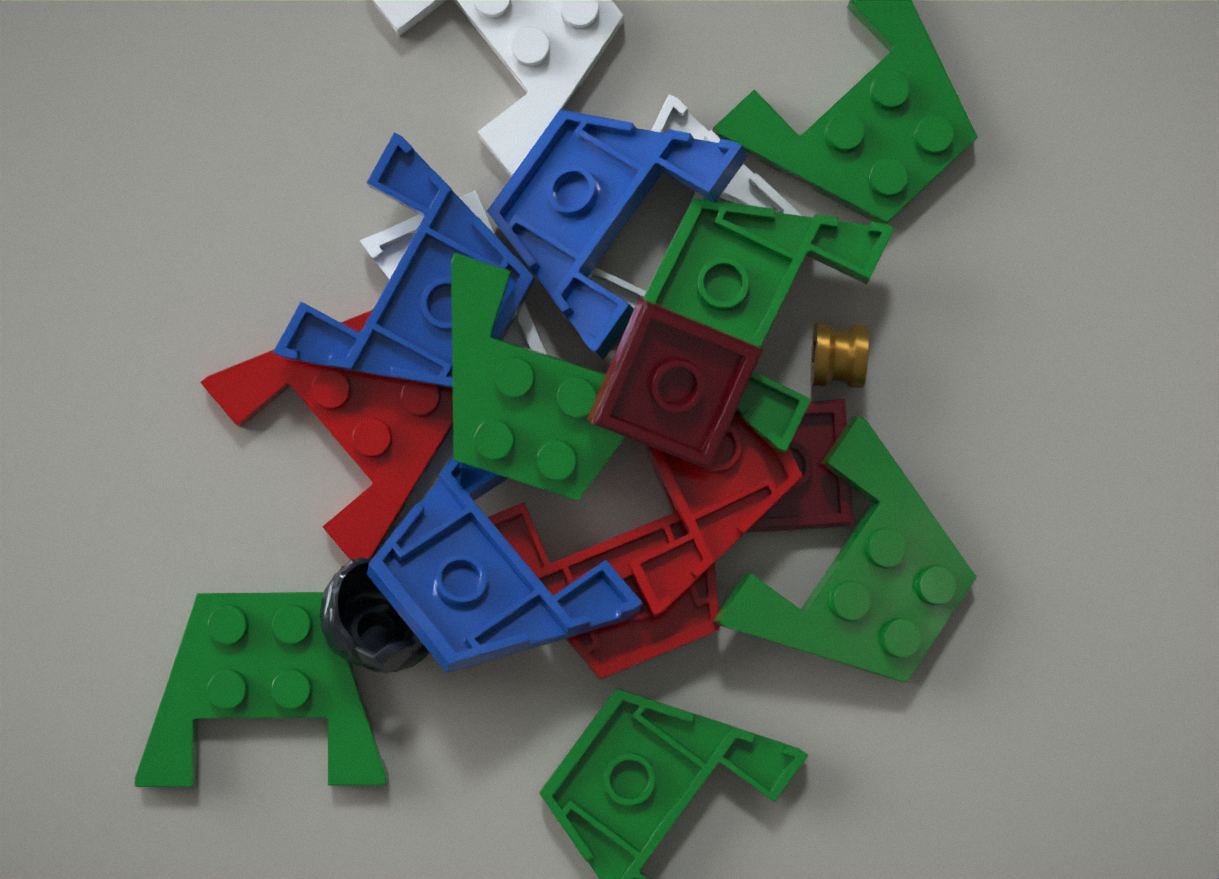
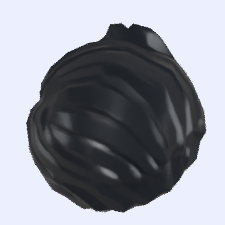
[320,557,430,673]

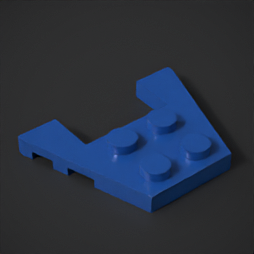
[487,110,748,360]
[273,132,536,388]
[367,457,643,674]

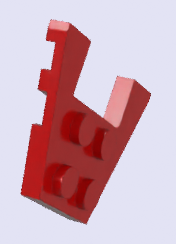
[200,310,453,560]
[628,413,803,618]
[488,453,720,680]

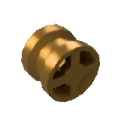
[811,322,869,388]

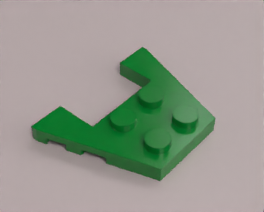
[713,0,978,224]
[643,198,894,455]
[451,253,625,501]
[713,416,977,683]
[135,592,388,787]
[539,687,809,879]

